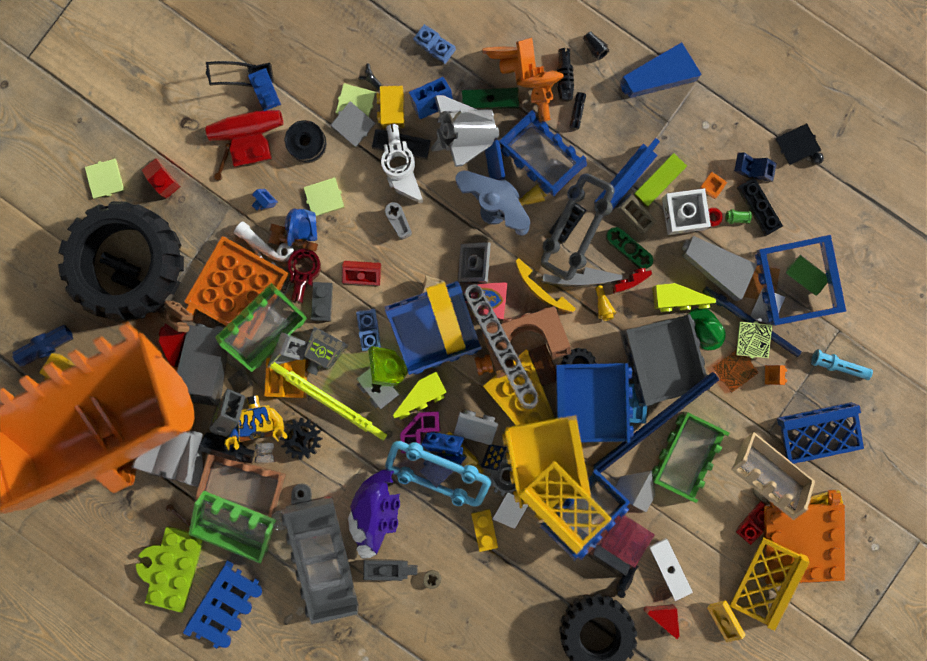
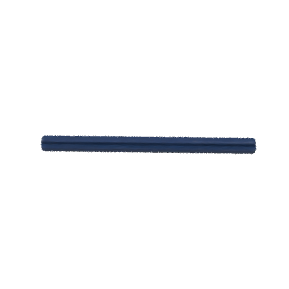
[592,372,719,473]

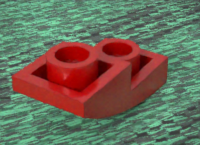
[612,268,652,294]
[736,501,767,545]

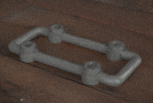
[541,173,614,281]

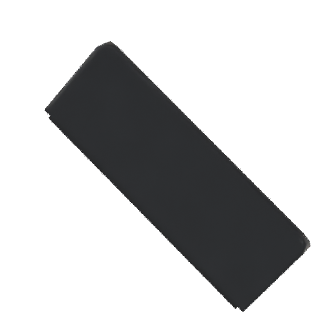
[588,544,630,577]

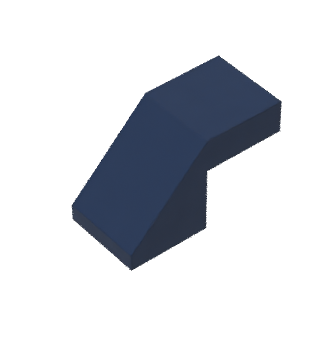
[734,152,777,182]

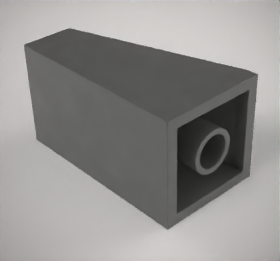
[177,324,230,406]

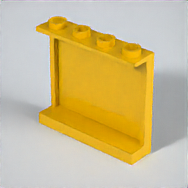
[502,415,591,508]

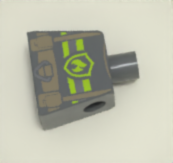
[304,327,348,375]
[209,388,245,436]

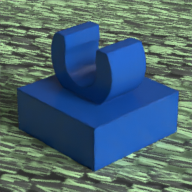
[252,189,278,211]

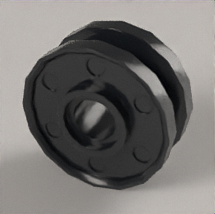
[284,120,327,163]

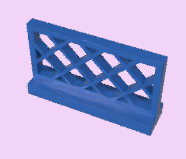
[594,138,660,208]
[777,402,864,464]

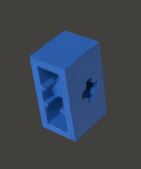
[409,77,453,120]

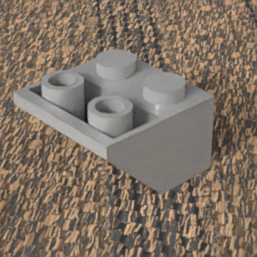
[454,409,498,445]

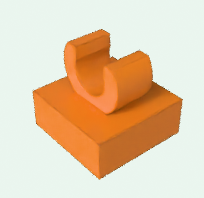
[699,172,728,199]
[765,365,787,385]

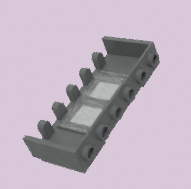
[281,497,359,625]

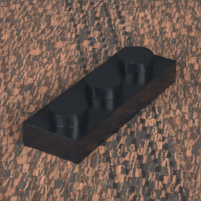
[372,129,431,160]

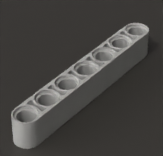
[465,285,538,409]

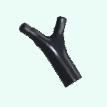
[359,63,383,91]

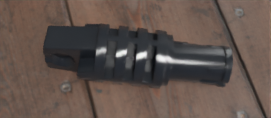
[557,48,574,102]

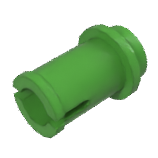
[725,209,752,224]

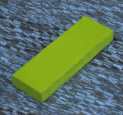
[634,153,687,207]

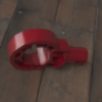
[288,249,321,304]

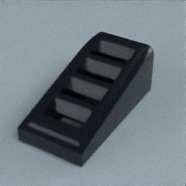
[549,203,587,243]

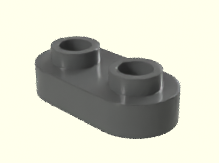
[291,483,312,505]

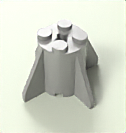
[431,95,499,167]
[132,431,203,487]

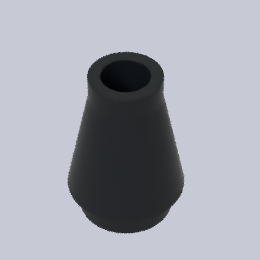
[583,31,609,60]

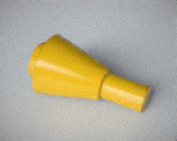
[519,184,547,206]
[595,285,617,321]

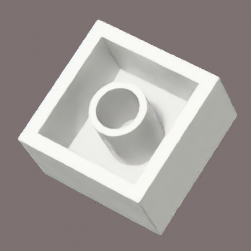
[662,188,711,235]

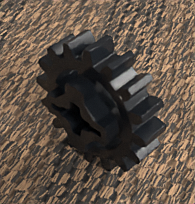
[280,418,323,460]

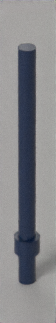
[702,286,802,357]

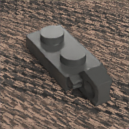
[363,559,418,581]

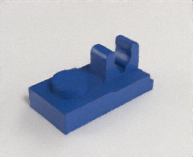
[248,68,281,111]

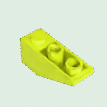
[652,283,716,312]
[393,372,447,420]

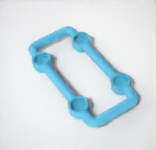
[385,441,491,506]

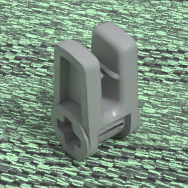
[385,202,412,240]

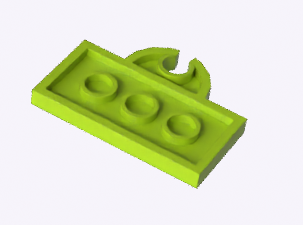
[136,526,204,613]

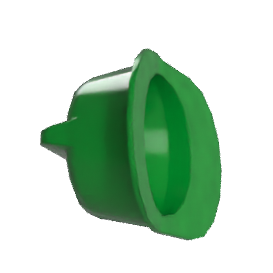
[689,308,726,350]

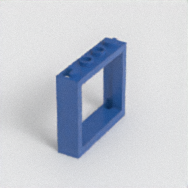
[755,235,847,325]

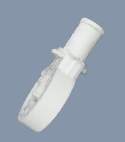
[381,124,415,180]

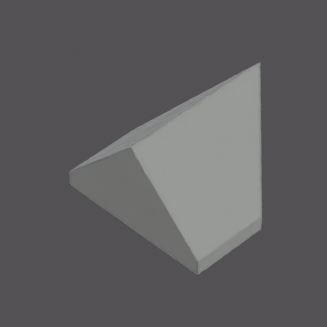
[267,332,308,368]
[615,471,655,512]

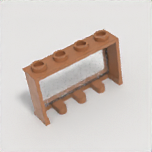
[195,454,286,519]

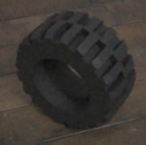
[559,594,638,661]

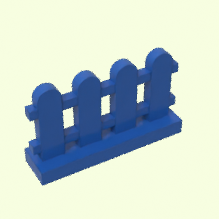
[183,560,262,649]

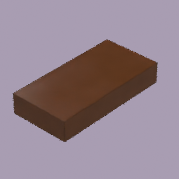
[528,344,556,386]

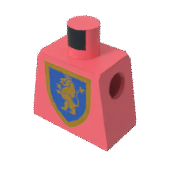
[463,282,507,320]

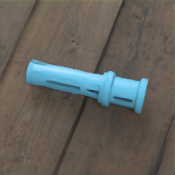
[811,349,873,380]

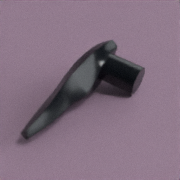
[616,564,639,598]

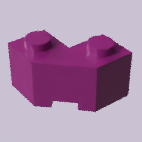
[400,411,440,453]

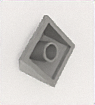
[458,242,491,284]

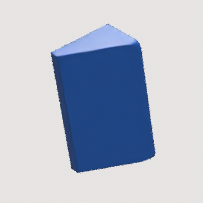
[485,140,505,181]

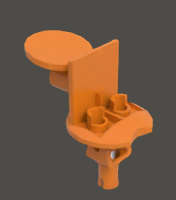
[482,38,564,122]

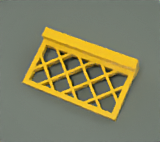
[519,461,612,554]
[730,537,810,631]

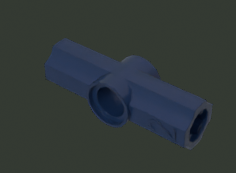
[12,325,73,367]

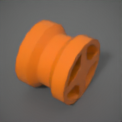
[474,354,494,376]

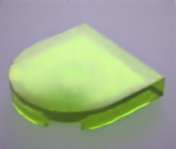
[368,346,407,386]

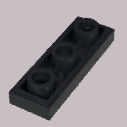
[737,177,783,236]

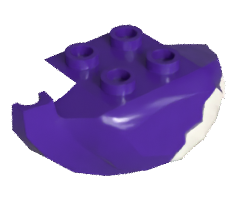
[348,469,400,559]

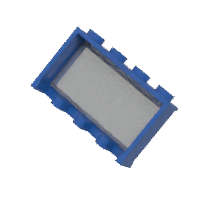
[499,110,587,197]
[540,469,630,561]

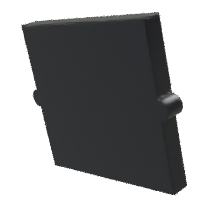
[775,123,821,166]

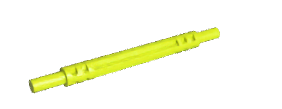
[270,362,387,441]

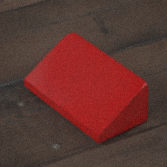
[342,261,381,286]

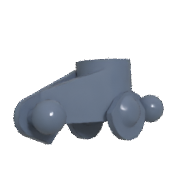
[455,170,530,236]

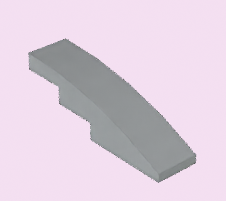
[541,267,623,287]

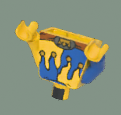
[225,395,287,450]

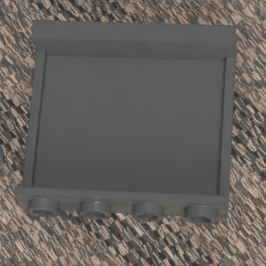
[620,314,710,407]

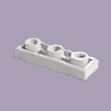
[649,538,693,601]

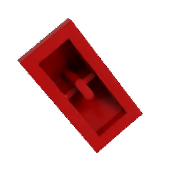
[643,604,680,640]

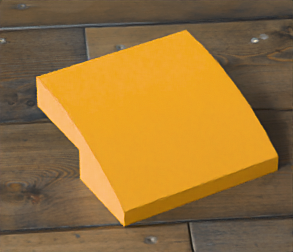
[264,358,308,398]

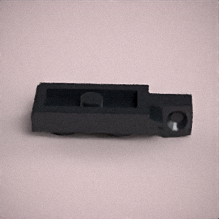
[199,432,255,463]

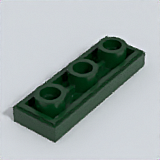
[462,87,519,110]

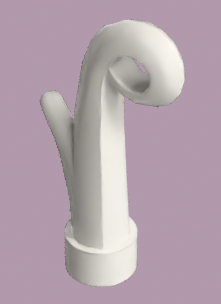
[234,221,294,262]

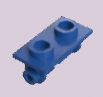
[421,432,464,456]

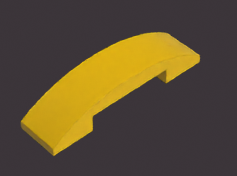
[515,258,576,313]
[426,282,466,355]

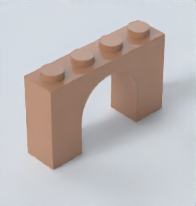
[482,306,571,378]

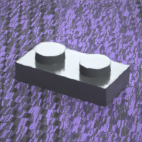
[311,282,333,321]

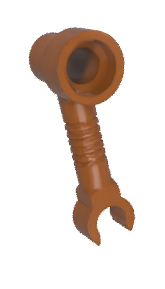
[268,223,318,251]

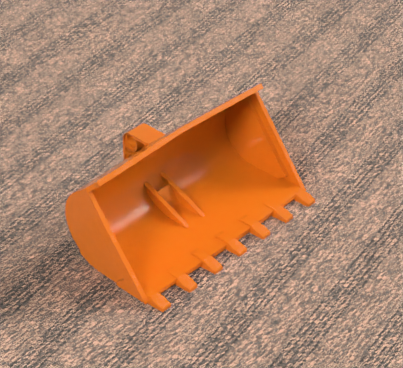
[0,323,194,513]

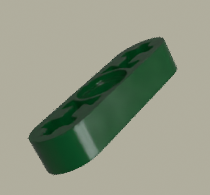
[606,227,654,269]

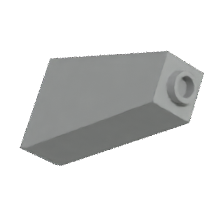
[682,236,757,301]

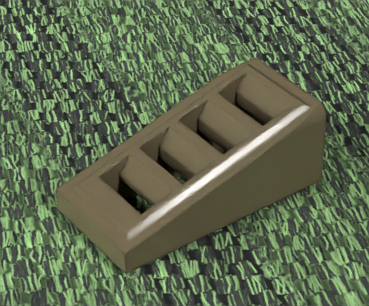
[614,194,656,235]

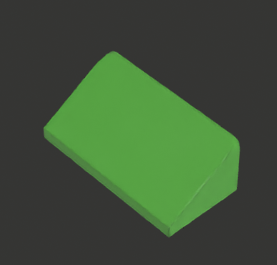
[786,255,828,296]

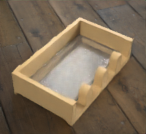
[731,432,815,520]

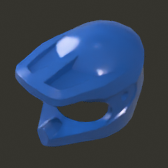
[285,208,317,246]

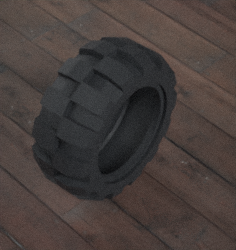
[58,201,184,321]

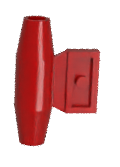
[205,110,284,167]

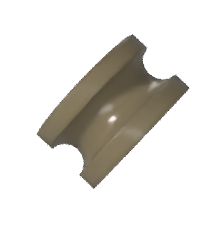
[423,570,442,589]

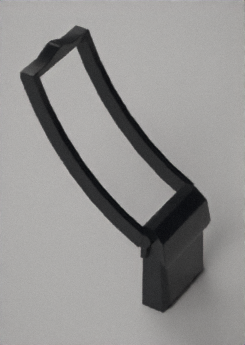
[206,61,275,87]

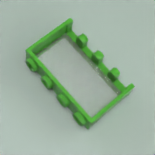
[215,283,307,372]
[651,412,730,503]
[189,491,276,564]

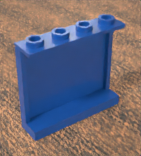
[385,281,482,375]
[556,363,634,443]

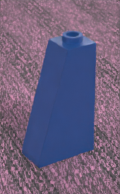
[620,42,702,98]

